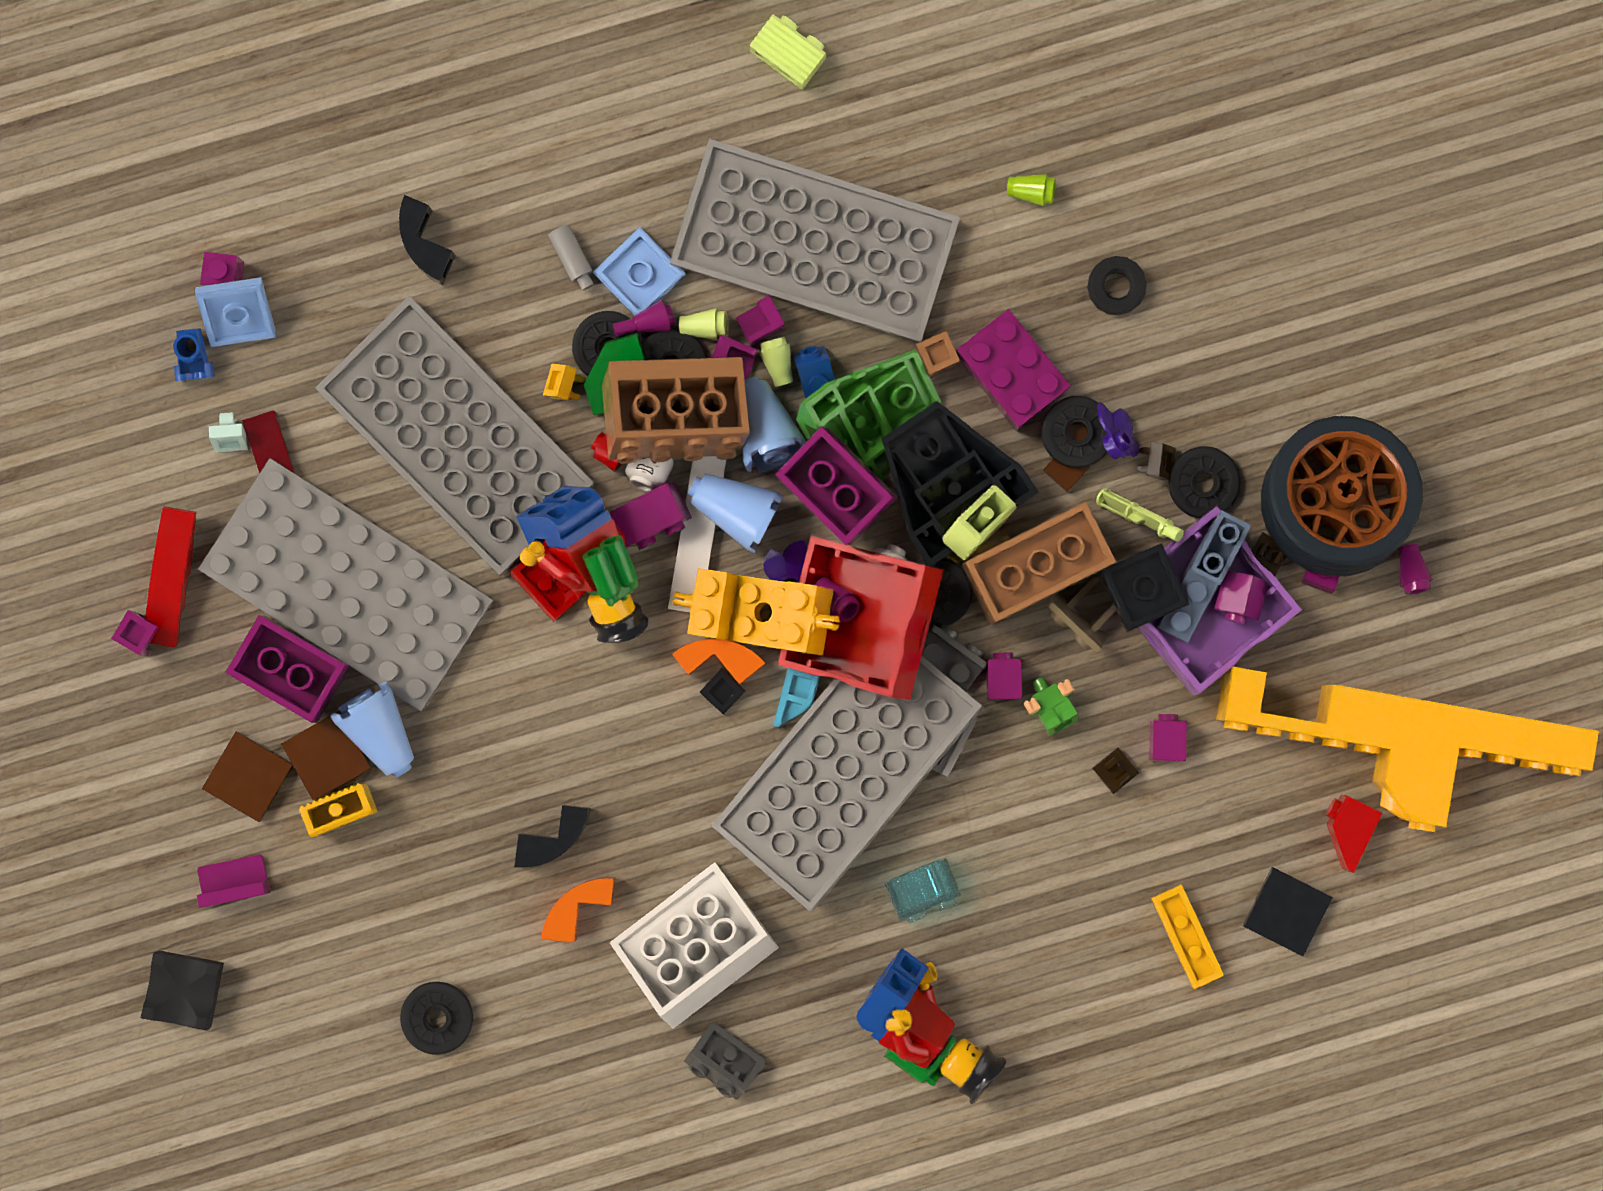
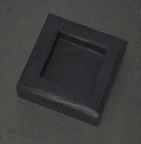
[700,668,746,715]

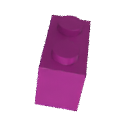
[610,482,692,550]

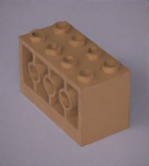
[602,357,750,464]
[961,502,1116,625]

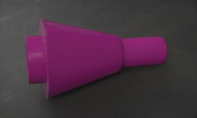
[612,300,675,337]

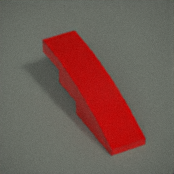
[145,506,197,648]

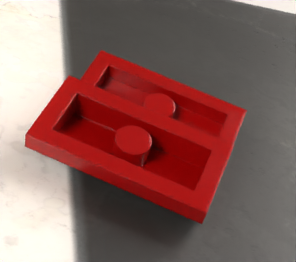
[509,541,587,622]

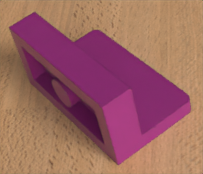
[197,854,270,908]

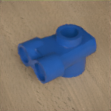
[173,328,215,381]

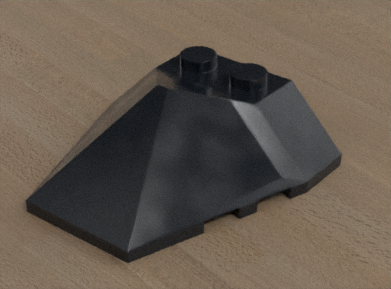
[881,401,1039,567]

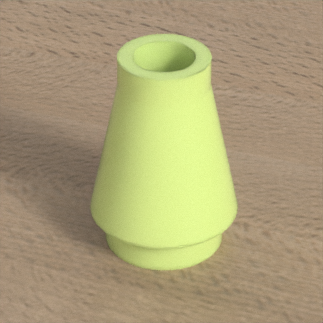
[679,308,729,341]
[759,336,794,387]

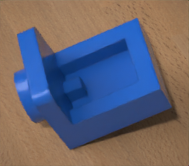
[793,346,835,399]

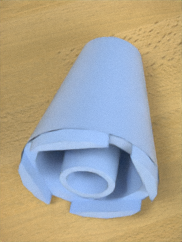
[742,377,806,473]
[688,473,784,553]
[330,682,414,777]

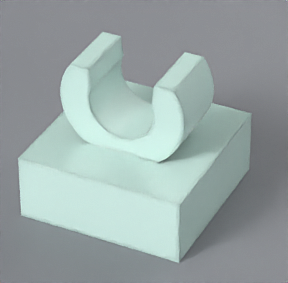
[209,412,248,452]

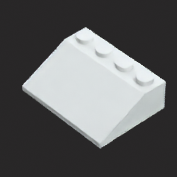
[610,862,779,1029]

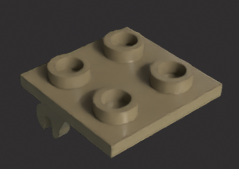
[1048,575,1117,653]

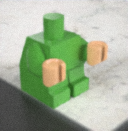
[1024,677,1078,737]

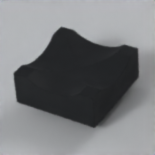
[141,950,224,1031]

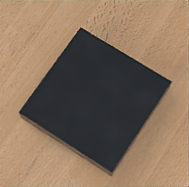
[1099,543,1189,632]
[1242,867,1333,956]

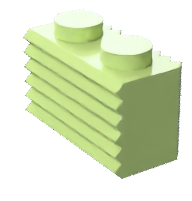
[750,14,826,90]
[942,485,1017,560]

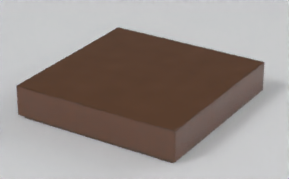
[281,711,372,800]
[202,731,293,822]

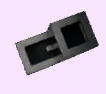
[399,195,456,286]
[514,805,591,868]

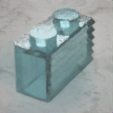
[884,857,961,923]

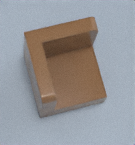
[915,331,960,378]

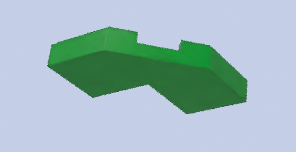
[584,333,646,415]

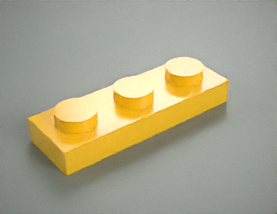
[1151,884,1224,989]

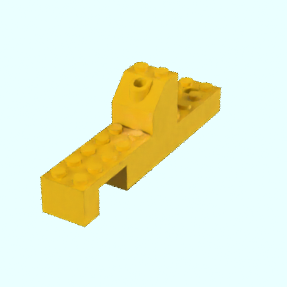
[1216,667,1599,832]

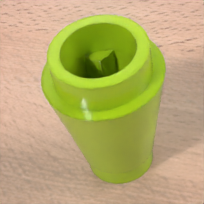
[1007,174,1056,207]

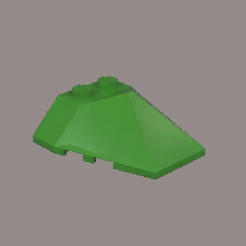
[796,350,941,482]

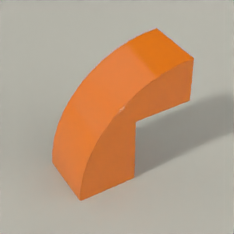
[672,639,765,685]
[541,877,616,942]

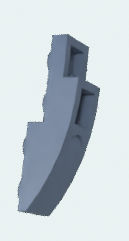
[1157,510,1252,643]

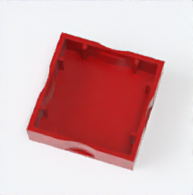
[778,536,944,700]

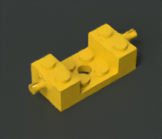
[672,568,839,656]

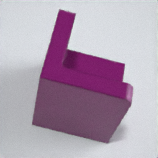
[736,295,785,347]
[711,335,758,380]
[111,610,159,657]

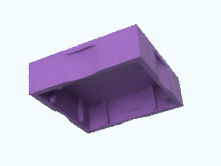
[1138,506,1302,696]

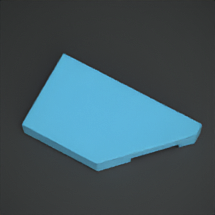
[773,668,820,727]

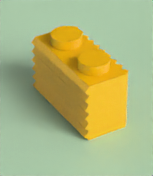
[299,782,378,837]

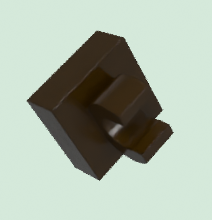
[1137,442,1176,480]
[1251,532,1287,576]
[1092,747,1139,794]

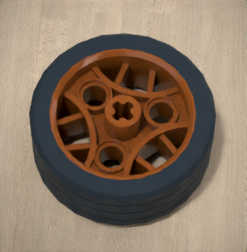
[1261,416,1423,576]

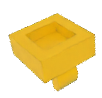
[543,364,585,401]

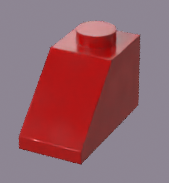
[1326,795,1383,873]

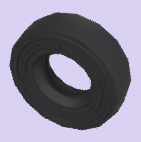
[1087,256,1147,316]

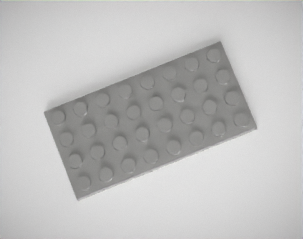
[670,139,960,343]
[315,296,595,576]
[198,458,494,712]
[711,656,984,912]

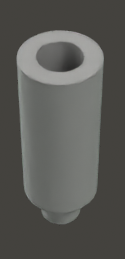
[548,225,594,291]

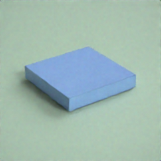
[593,227,686,315]
[195,277,276,347]

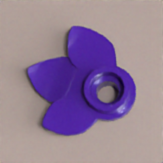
[1097,402,1139,459]
[763,540,808,583]

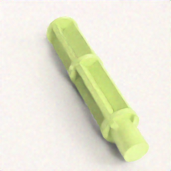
[1096,488,1184,542]

